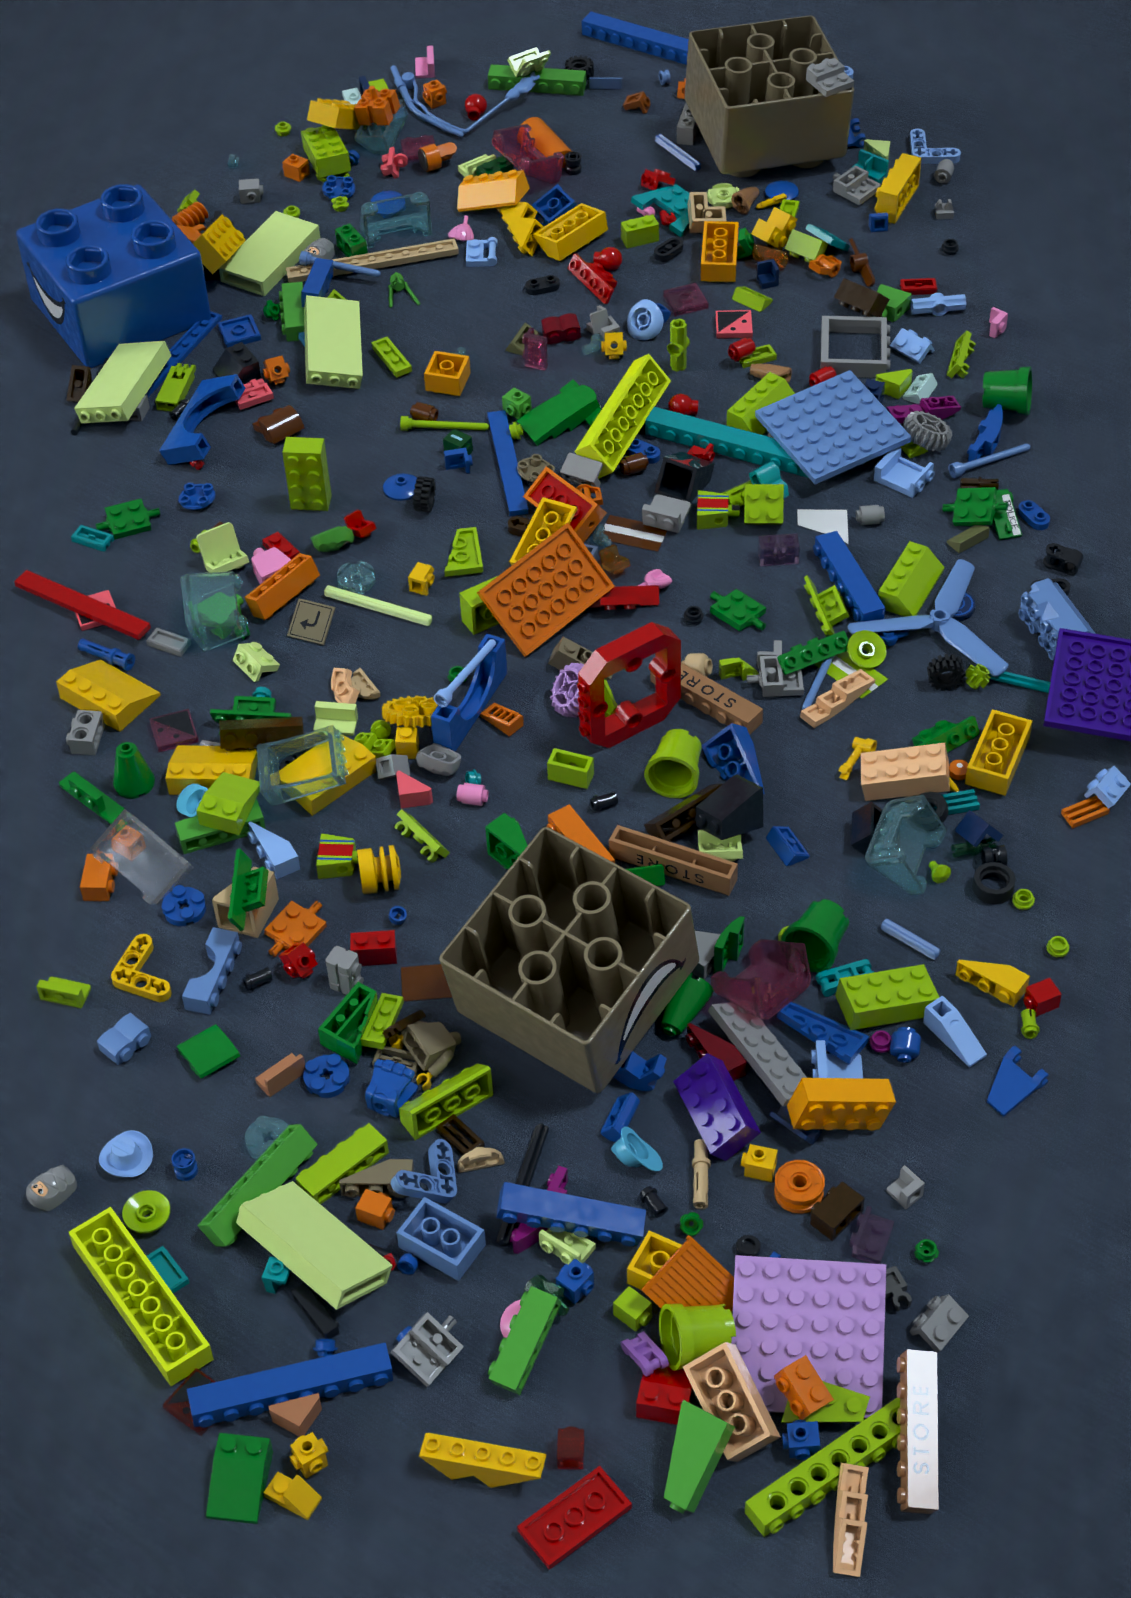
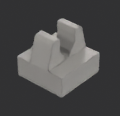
[934,199,954,219]

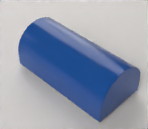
[600,1092,640,1142]

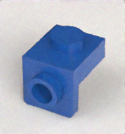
[444,448,473,474]

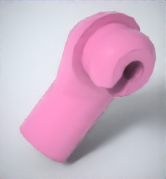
[637,206,655,216]

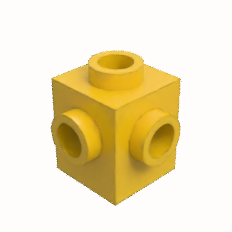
[601,332,627,360]
[289,1432,329,1479]

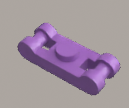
[621,1331,669,1376]

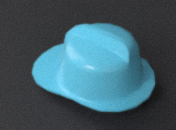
[176,784,208,818]
[611,1127,663,1172]

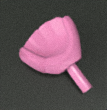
[448,215,474,241]
[638,569,672,589]

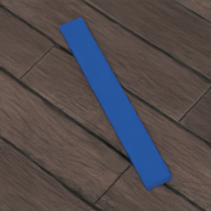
[145,311,222,397]
[487,410,528,516]

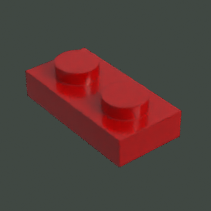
[262,531,300,560]

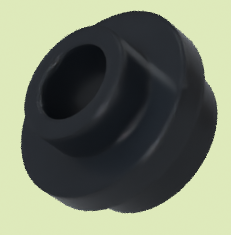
[941,239,959,255]
[684,606,704,624]

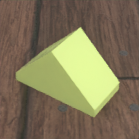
[864,139,890,160]

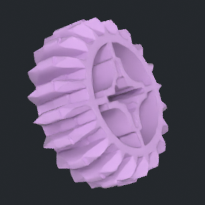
[550,663,584,718]

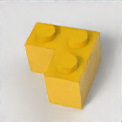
[751,207,798,251]

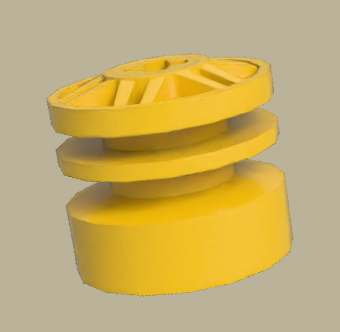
[357,845,401,894]

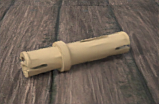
[692,1139,711,1209]

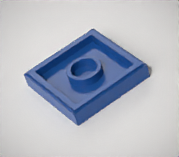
[217,314,261,348]

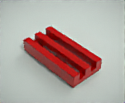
[900,278,937,295]

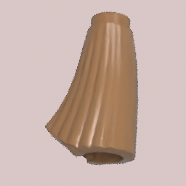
[731,187,760,214]
[750,364,792,384]

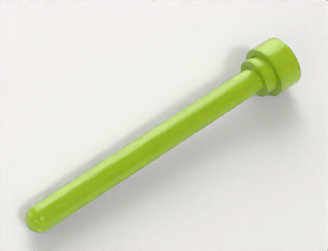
[400,416,489,431]

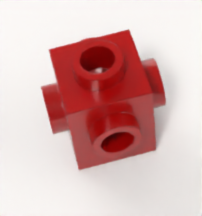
[278,942,318,978]

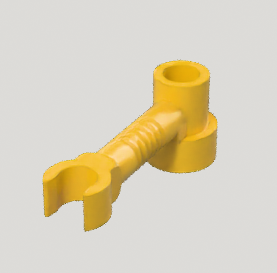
[838,737,877,780]

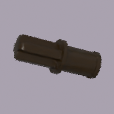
[960,477,999,490]

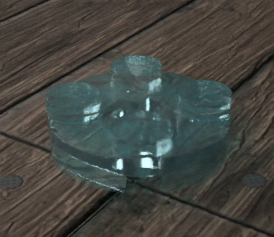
[337,561,376,595]
[245,1115,289,1160]

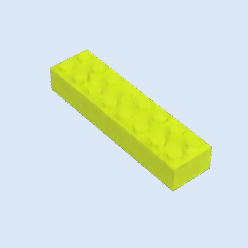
[574,354,671,479]
[68,1207,214,1386]

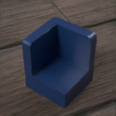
[756,259,779,289]

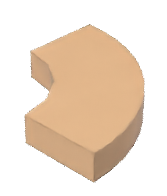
[331,668,360,704]

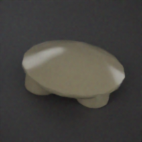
[517,454,555,482]

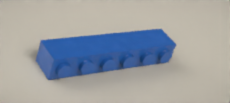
[813,531,885,622]
[496,1182,646,1246]

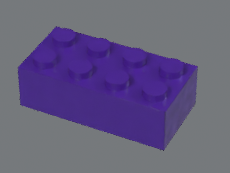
[673,1053,761,1161]

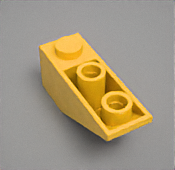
[955,960,1030,1007]

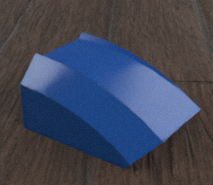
[531,184,577,226]

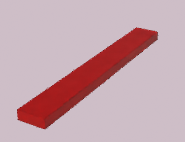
[14,570,151,640]

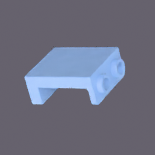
[874,447,935,498]

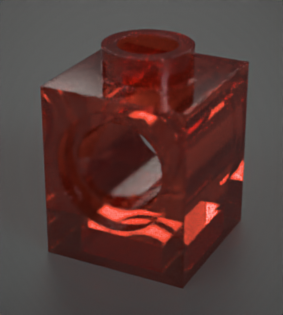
[557,1426,585,1469]

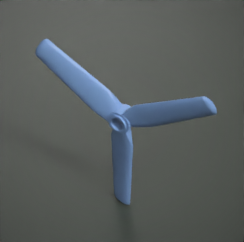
[848,559,1009,677]

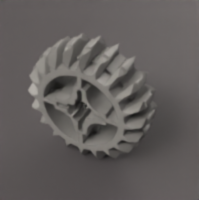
[902,411,952,451]

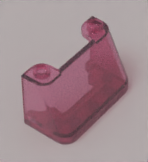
[492,124,564,184]
[710,939,811,1020]

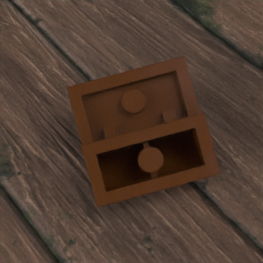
[252,405,305,444]

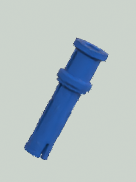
[78,638,135,671]

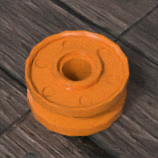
[774,1160,825,1214]

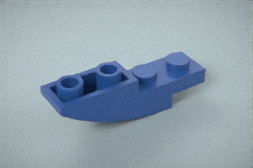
[967,404,1003,462]

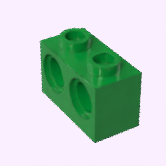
[335,223,368,257]

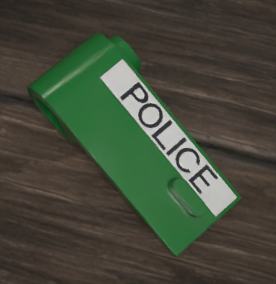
[993,489,1022,540]

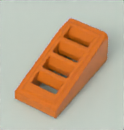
[480,703,524,737]

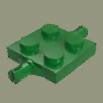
[942,487,1008,526]
[96,498,161,540]
[710,589,766,631]

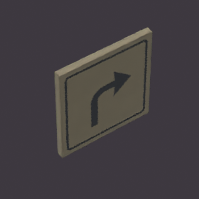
[287,598,335,645]

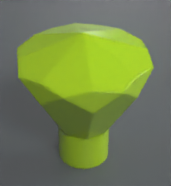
[928,861,951,884]

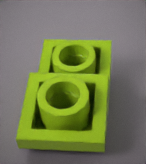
[354,732,396,758]

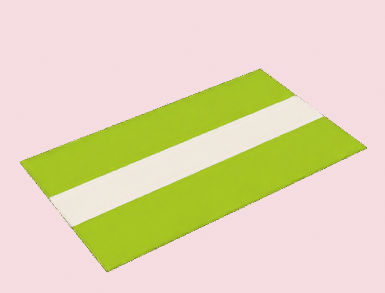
[814,651,888,699]

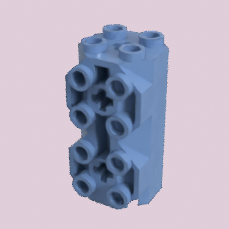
[1019,578,1096,660]

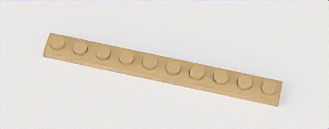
[286,238,459,283]

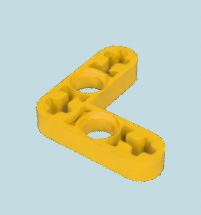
[111,934,172,1002]

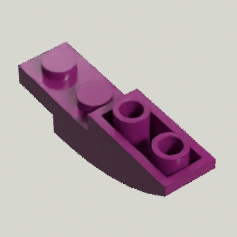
[886,396,961,424]
[510,1166,568,1254]

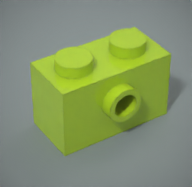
[621,215,659,249]
[785,229,828,263]
[547,748,594,789]

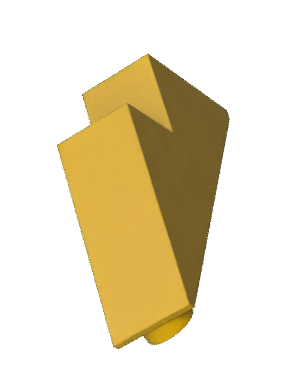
[496,202,544,256]
[419,1433,546,1488]

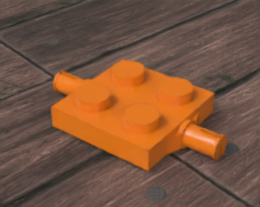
[264,901,327,957]

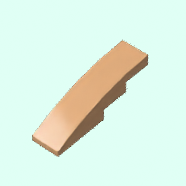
[800,669,875,728]
[833,1463,869,1577]

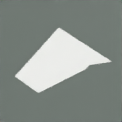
[797,509,848,544]

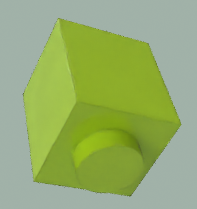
[613,1286,652,1332]

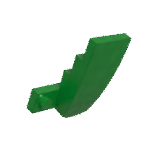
[517,379,601,446]

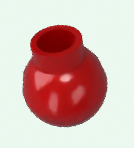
[465,94,487,120]
[593,247,622,271]
[668,393,698,416]

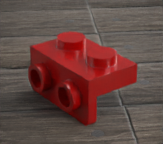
[641,168,676,190]

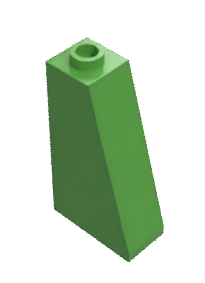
[664,1400,735,1514]

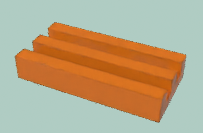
[1061,796,1110,828]

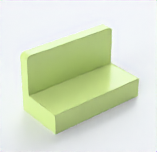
[313,701,358,736]

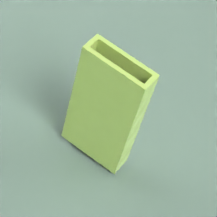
[219,211,320,296]
[304,295,363,389]
[74,341,171,423]
[236,1181,393,1310]

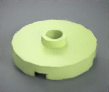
[707,183,740,208]

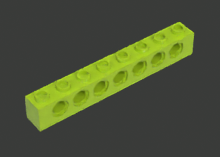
[745,1398,900,1537]

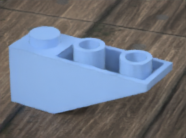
[247,822,300,879]
[923,995,987,1068]

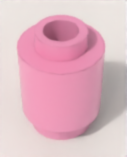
[457,783,489,806]

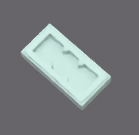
[342,88,362,104]

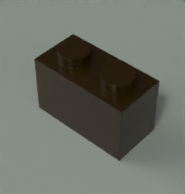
[810,1181,865,1241]

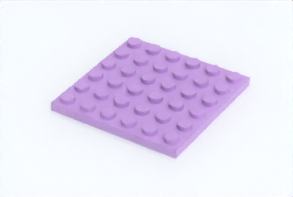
[731,1255,886,1419]

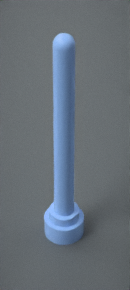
[433,639,496,707]

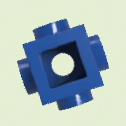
[556,1259,594,1304]
[782,1420,820,1460]

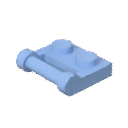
[466,237,498,267]

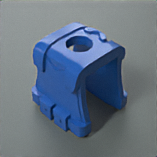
[365,1059,419,1119]

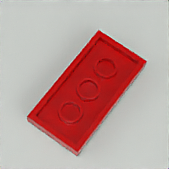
[517,1466,632,1570]

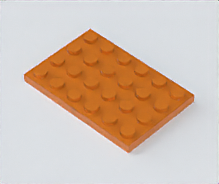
[477,523,615,657]

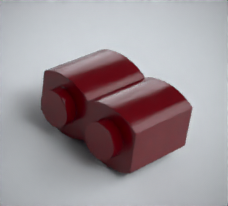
[541,313,581,344]

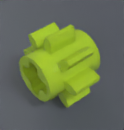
[965,664,991,689]

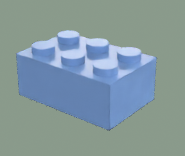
[396,1197,486,1281]

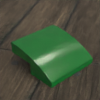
[713,916,745,976]
[176,1024,240,1079]

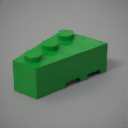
[318,982,378,1064]

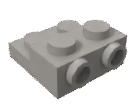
[806,58,854,97]

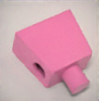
[251,547,291,584]

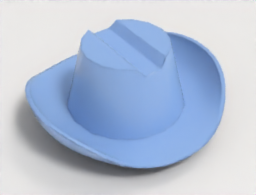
[627,299,664,340]
[99,1130,153,1178]

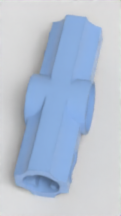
[910,293,966,316]

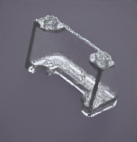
[90,809,194,906]

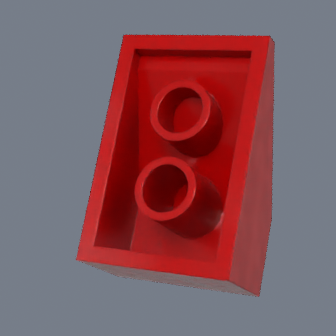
[636,1366,694,1425]

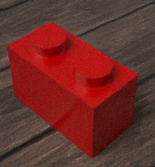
[350,930,397,966]

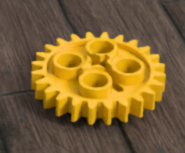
[382,696,438,728]

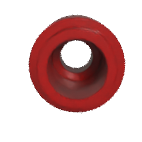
[728,338,756,361]
[809,366,837,387]

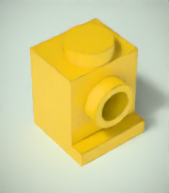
[408,562,434,596]

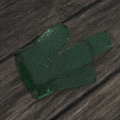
[524,1275,569,1316]

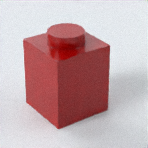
[1023,978,1062,1017]

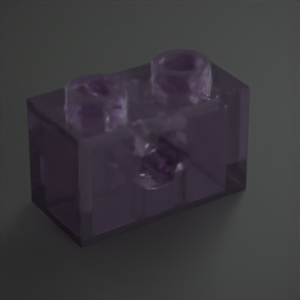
[758,533,800,566]

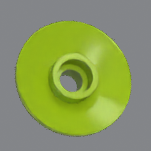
[847,630,887,669]
[122,1190,171,1233]

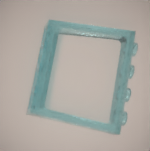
[257,725,349,806]

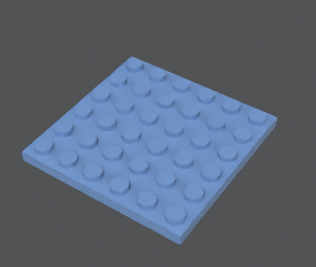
[755,370,911,484]

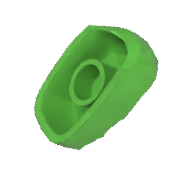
[310,526,354,552]

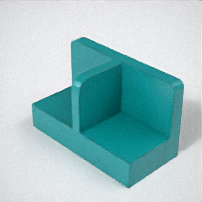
[851,149,889,184]

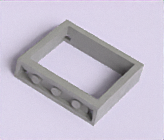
[820,316,890,378]

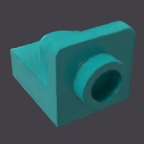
[262,1256,291,1294]

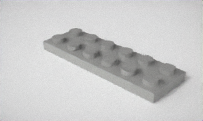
[708,1001,807,1106]

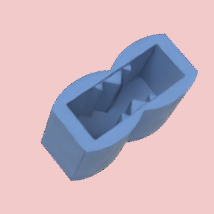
[97,1013,151,1065]

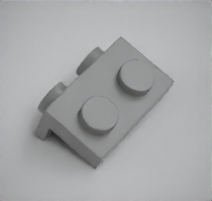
[909,1294,969,1352]

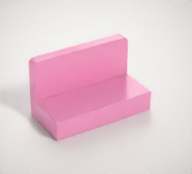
[415,46,435,78]

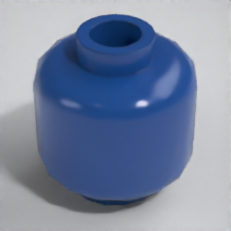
[890,1027,921,1063]

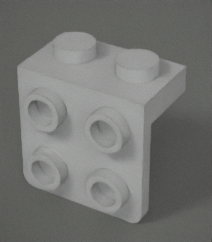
[642,495,691,533]

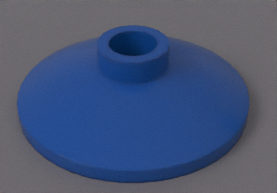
[383,473,417,501]

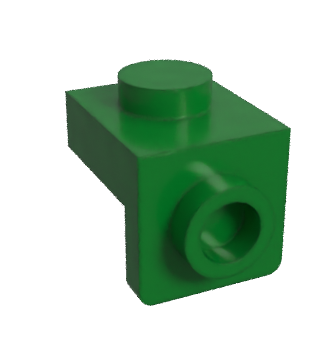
[737,228,755,259]

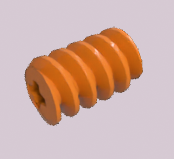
[171,202,209,227]

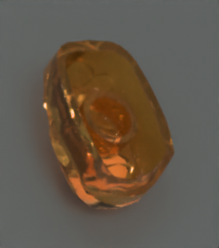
[752,243,789,270]

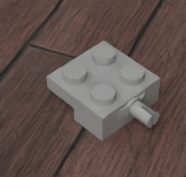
[833,165,881,205]
[747,655,804,697]
[390,1312,464,1387]

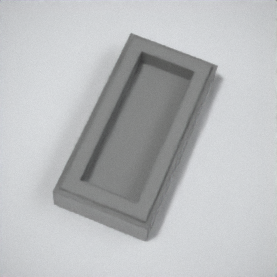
[146,628,191,657]

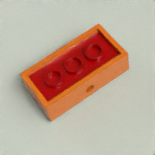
[523,466,607,543]

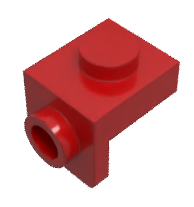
[344,510,377,538]

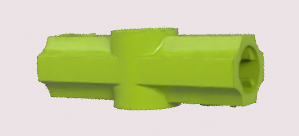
[667,318,690,372]

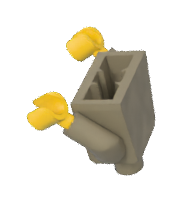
[389,1021,461,1091]

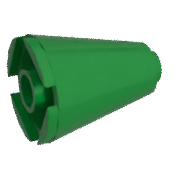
[113,742,155,799]
[661,973,714,1036]

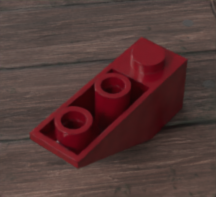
[685,1023,747,1081]

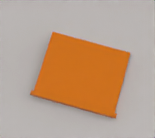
[641,1235,734,1312]

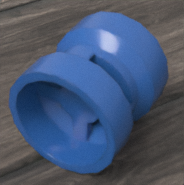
[171,1148,198,1181]

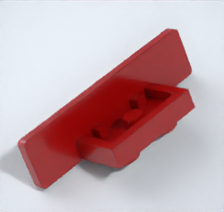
[568,254,618,304]
[588,585,659,610]

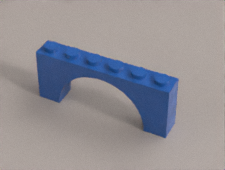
[159,374,246,465]
[431,634,507,752]

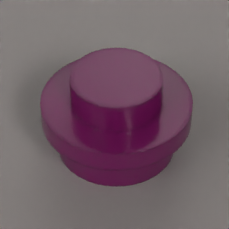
[869,1030,891,1053]

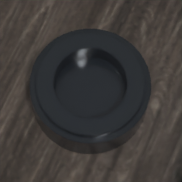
[736,1235,761,1257]

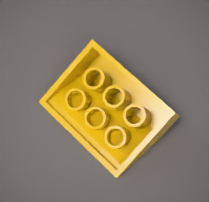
[56,659,161,732]
[272,732,376,816]
[165,745,260,795]

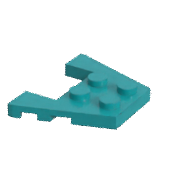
[631,184,689,237]

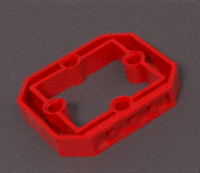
[577,622,681,748]

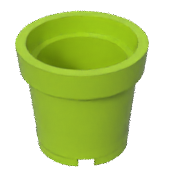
[644,729,702,798]
[659,1304,736,1371]

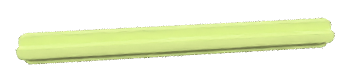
[324,585,433,626]

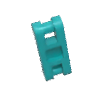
[815,959,874,997]

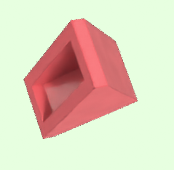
[396,770,433,809]

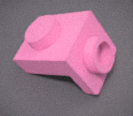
[989,307,1008,338]

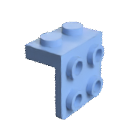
[811,1040,863,1078]

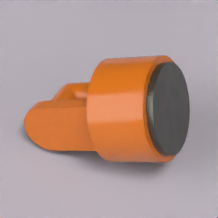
[418,142,457,172]

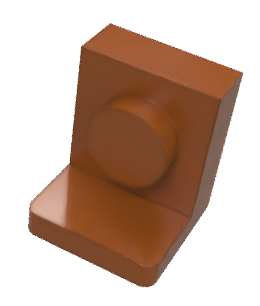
[623,91,651,114]

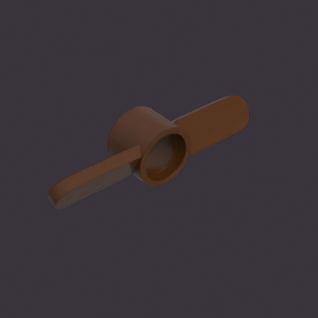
[849,238,875,287]

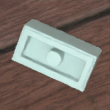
[902,373,937,404]

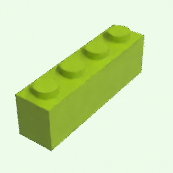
[296,1123,389,1204]

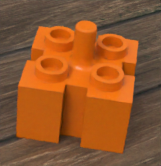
[354,86,400,125]

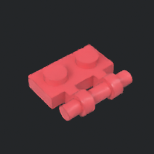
[235,378,274,410]

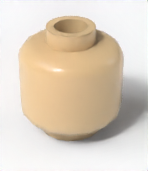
[682,653,713,677]

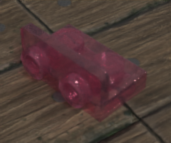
[400,135,435,160]
[522,327,548,371]

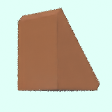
[269,1393,322,1437]

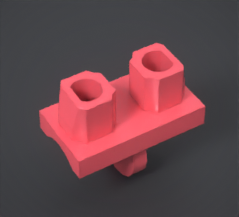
[380,147,408,179]

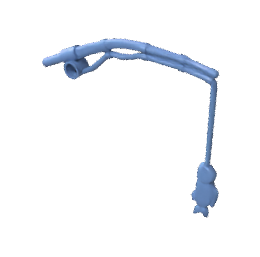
[391,65,540,137]

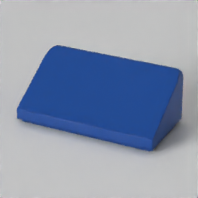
[766,826,810,866]

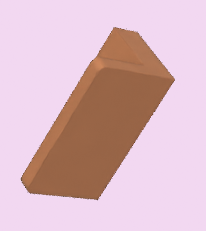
[255,1053,305,1097]

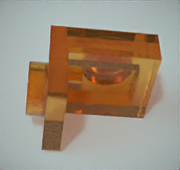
[599,544,631,574]

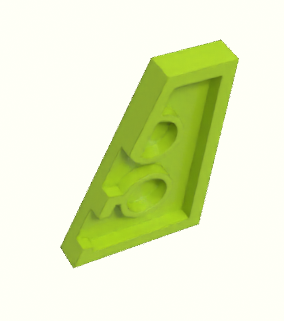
[444,527,483,577]
[781,1381,870,1423]

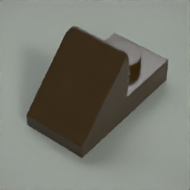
[66,365,92,403]

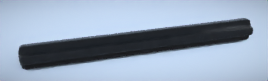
[496,1123,549,1247]

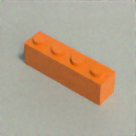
[244,553,320,620]
[547,804,615,863]

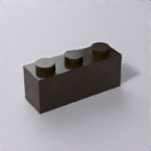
[834,278,890,317]

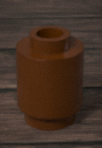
[410,402,439,421]
[619,452,649,475]

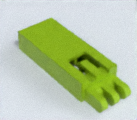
[155,363,196,411]

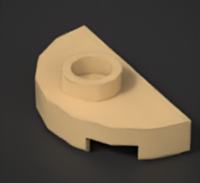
[351,668,381,699]
[457,1147,505,1173]

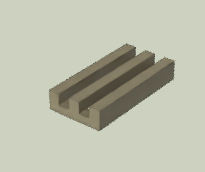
[372,1046,420,1077]

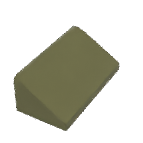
[506,322,539,356]
[946,525,990,553]

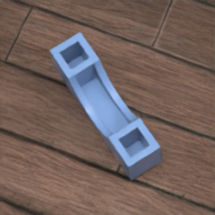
[182,927,242,1015]

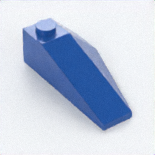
[702,723,765,795]

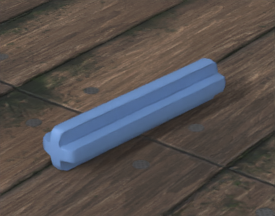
[881,919,940,960]

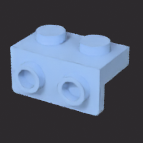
[890,328,935,364]
[1084,766,1131,809]

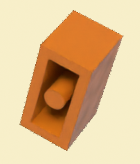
[80,854,118,901]

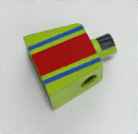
[697,490,740,530]
[316,834,359,879]

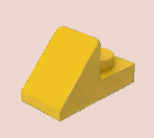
[263,1472,322,1520]

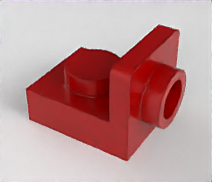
[687,443,715,462]

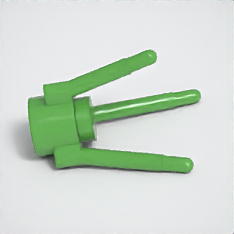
[388,272,420,308]

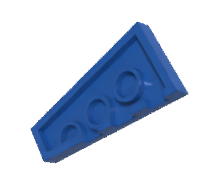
[776,1000,869,1065]

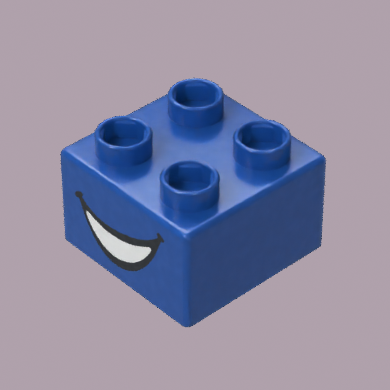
[16,184,211,368]

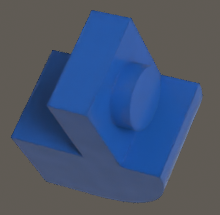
[614,1051,667,1091]

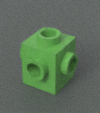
[502,388,532,419]

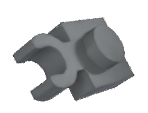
[885,1266,912,1312]

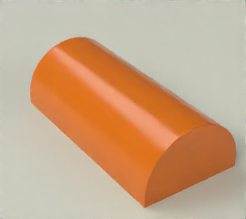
[517,117,572,173]

